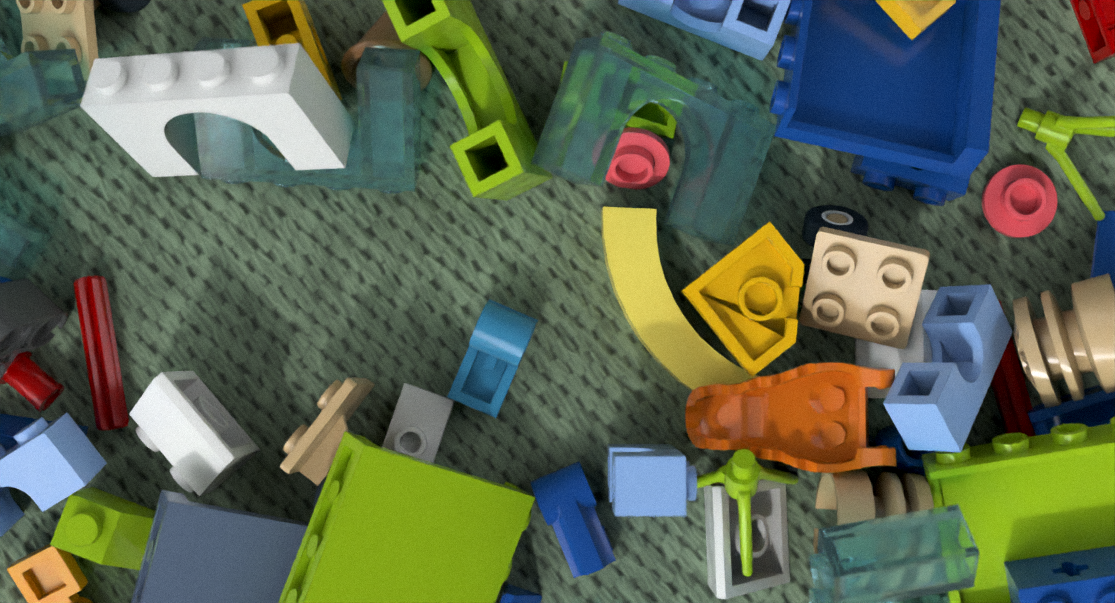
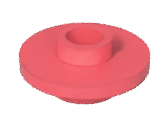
[596,127,670,190]
[982,164,1058,238]

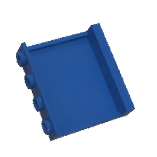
[769,0,1001,179]

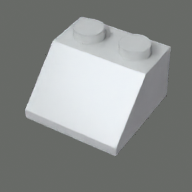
[129,371,260,496]

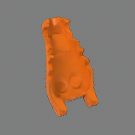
[685,362,897,473]

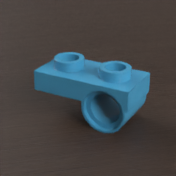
[447,299,538,418]

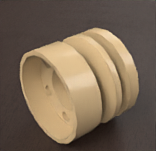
[1012,273,1115,408]
[813,470,935,590]

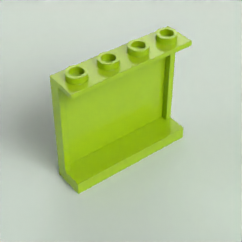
[922,417,1115,603]
[278,431,535,603]

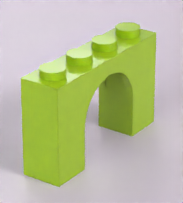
[382,0,553,201]

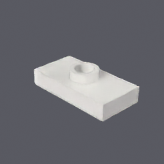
[382,383,455,463]

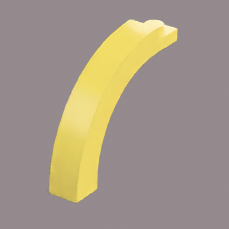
[601,207,758,391]

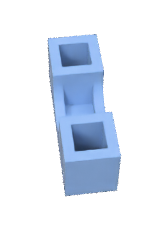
[618,0,791,61]
[883,284,1013,452]
[0,412,107,538]
[608,444,697,516]

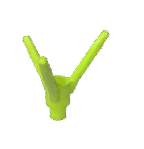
[1017,107,1115,221]
[697,449,798,576]

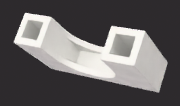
[80,43,355,177]

